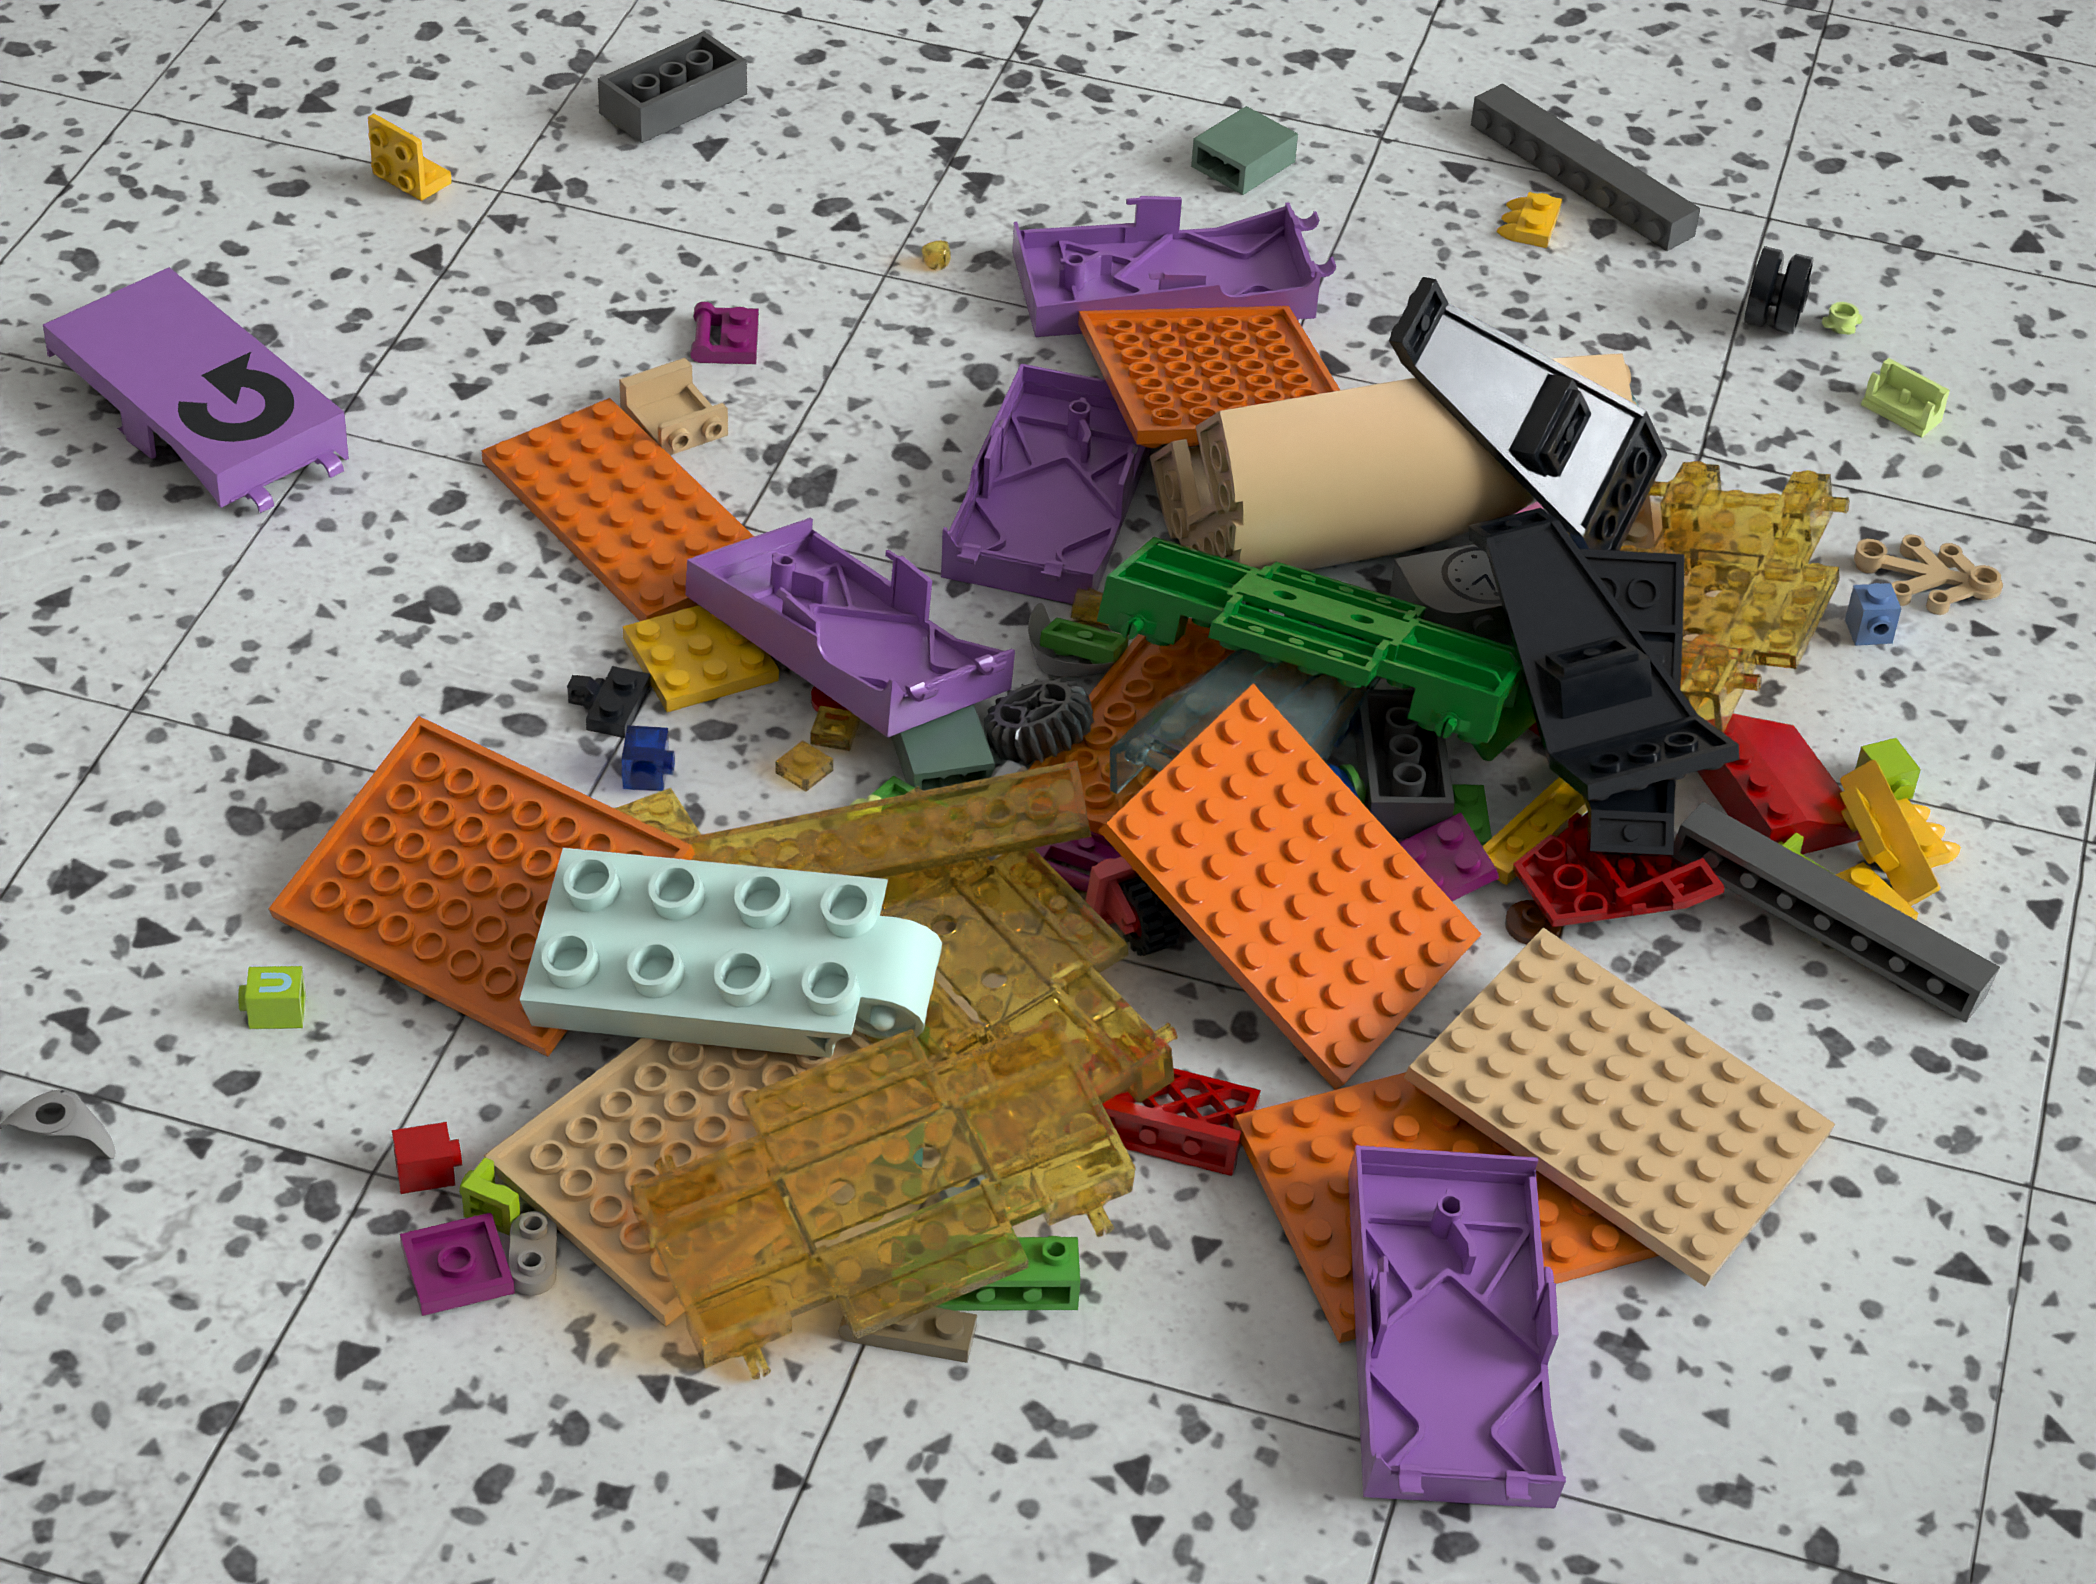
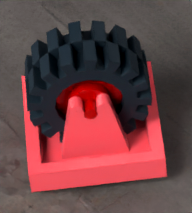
[1082,857,1180,956]

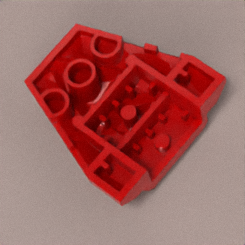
[1513,812,1724,927]

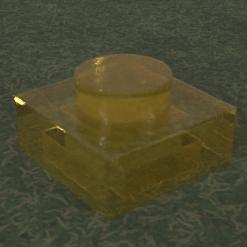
[810,706,860,751]
[775,740,833,792]

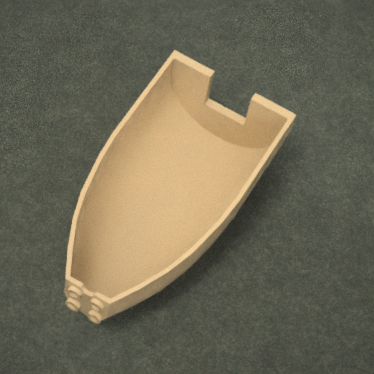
[1150,353,1637,571]

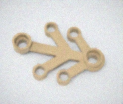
[1854,534,2003,615]

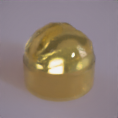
[921,240,951,270]

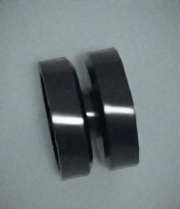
[1744,246,1814,334]

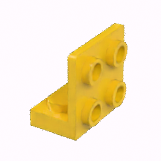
[368,113,452,201]

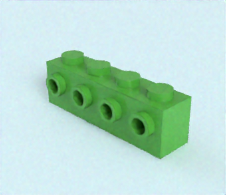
[891,1236,1080,1311]

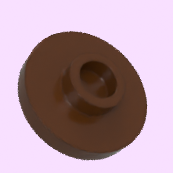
[1505,900,1562,945]

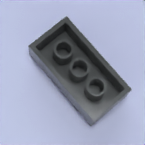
[598,31,747,143]
[1353,689,1455,838]

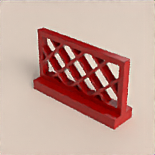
[1060,1047,1261,1176]

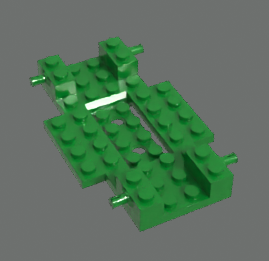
[1097,537,1524,744]

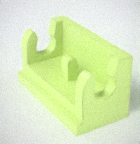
[1861,358,1950,438]

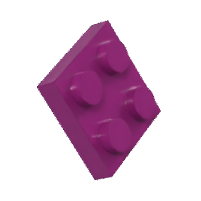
[1399,812,1499,901]
[400,1212,515,1316]

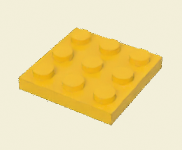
[623,605,779,712]

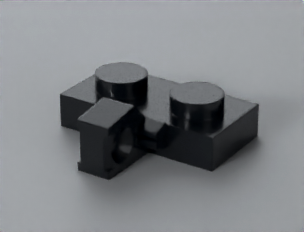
[567,666,651,738]

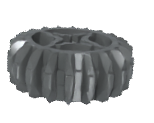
[984,677,1094,765]

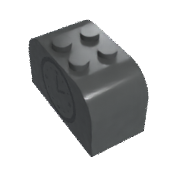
[1390,544,1514,647]

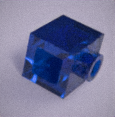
[621,725,675,791]

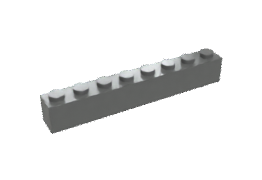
[1471,83,1700,251]
[1671,802,2000,1023]

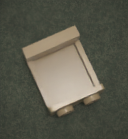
[619,358,728,455]

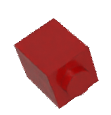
[392,1122,462,1194]

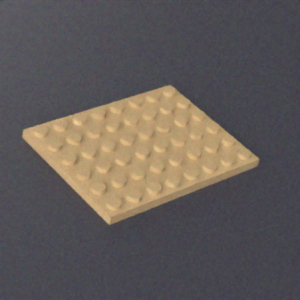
[1404,928,1835,1287]
[484,1031,939,1326]

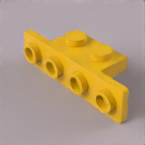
[1840,760,1941,906]

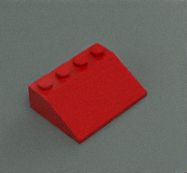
[1697,713,1862,855]

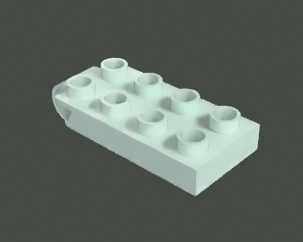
[519,848,942,1058]

